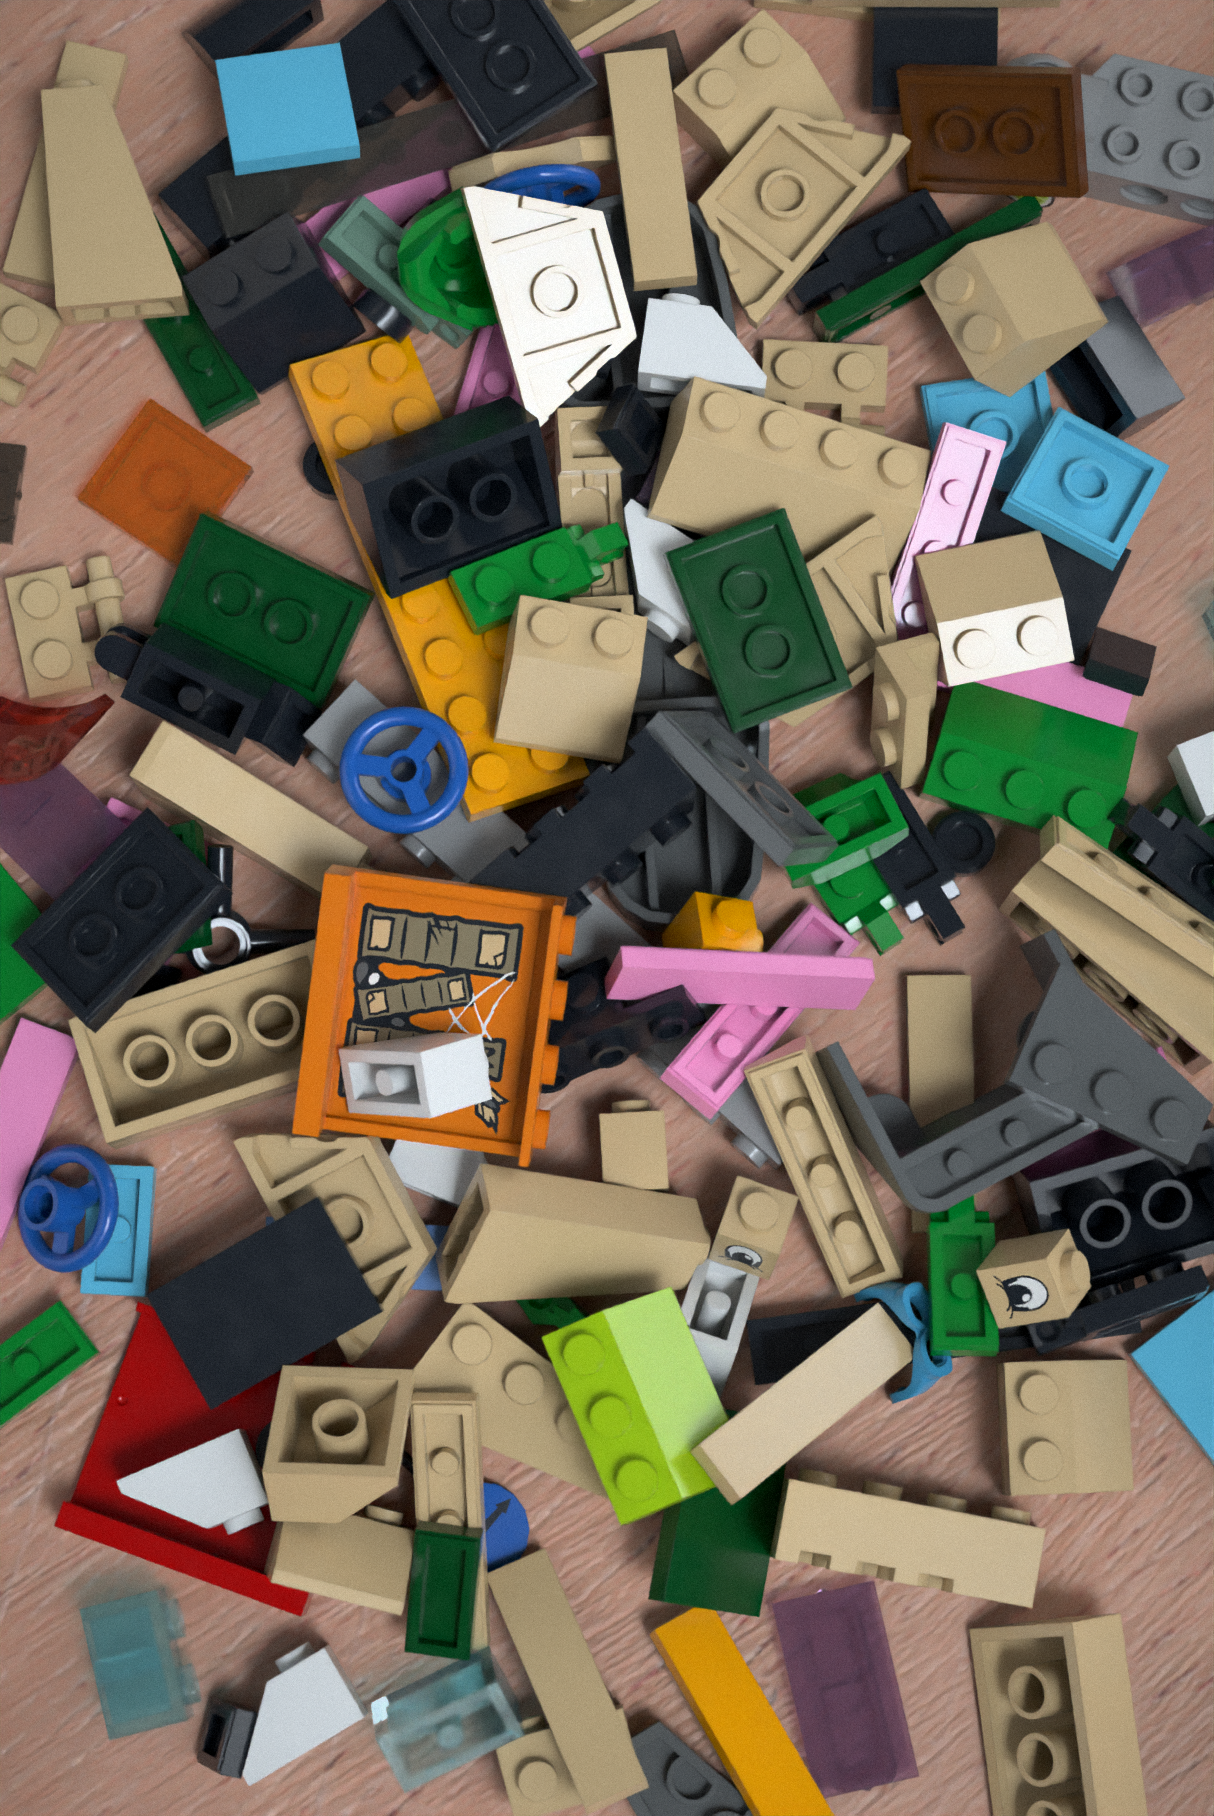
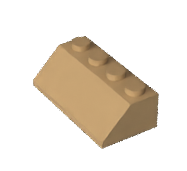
[647,376,931,576]
[998,858,1214,1076]
[68,939,316,1150]
[969,1613,1148,1816]

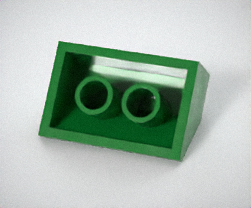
[918,682,1138,849]

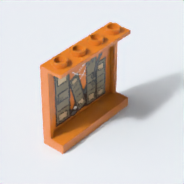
[292,865,577,1167]

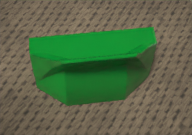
[782,772,909,889]

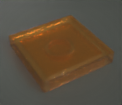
[77,398,254,569]

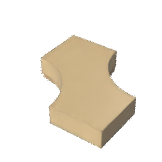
[448,136,617,192]

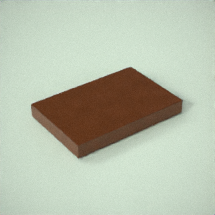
[897,64,1089,198]

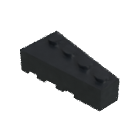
[468,727,696,920]

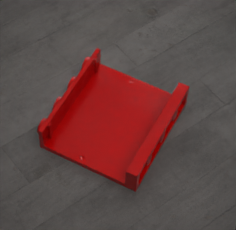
[54,1302,358,1617]

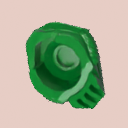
[397,186,499,331]

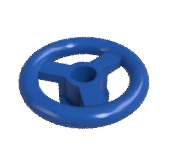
[483,164,601,208]
[339,706,469,834]
[18,1143,119,1273]

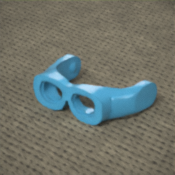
[853,1282,953,1404]

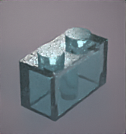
[80,1587,201,1740]
[371,1646,525,1793]

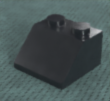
[182,211,367,395]

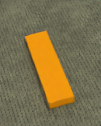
[649,1607,834,1816]

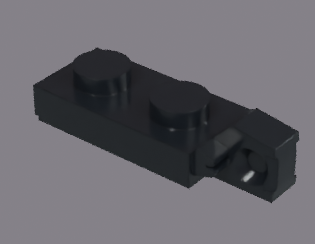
[787,188,955,316]
[871,770,965,946]
[1107,798,1214,922]
[1025,1261,1210,1357]

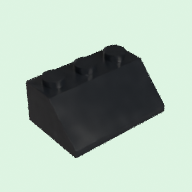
[335,395,563,599]
[1012,1119,1214,1292]

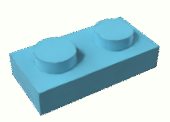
[80,1164,157,1297]

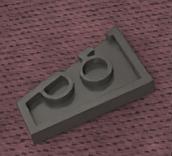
[1003,962,1213,1166]
[626,1720,753,1816]

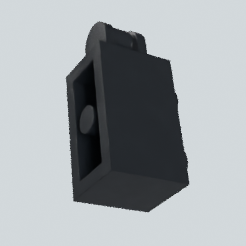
[94,622,277,755]

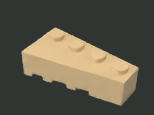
[409,1303,610,1500]
[770,1468,1046,1608]

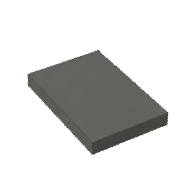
[646,711,839,867]

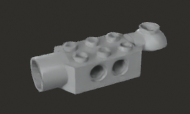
[1005,53,1214,227]

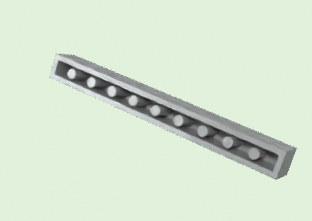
[303,679,783,1170]

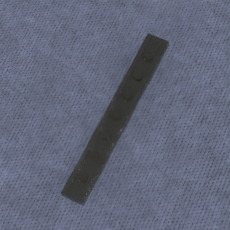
[204,29,689,239]

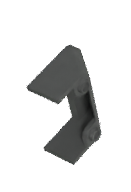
[816,929,1098,1213]

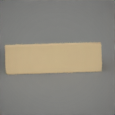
[744,1035,903,1298]

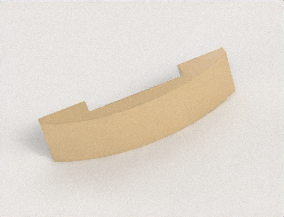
[555,406,634,615]

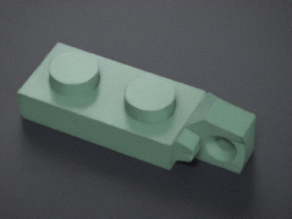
[318,195,475,349]

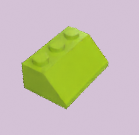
[542,1287,729,1525]

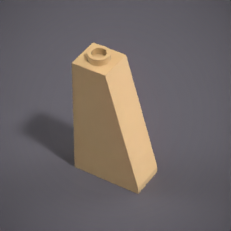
[41,79,190,326]
[129,720,375,900]
[435,1163,710,1304]

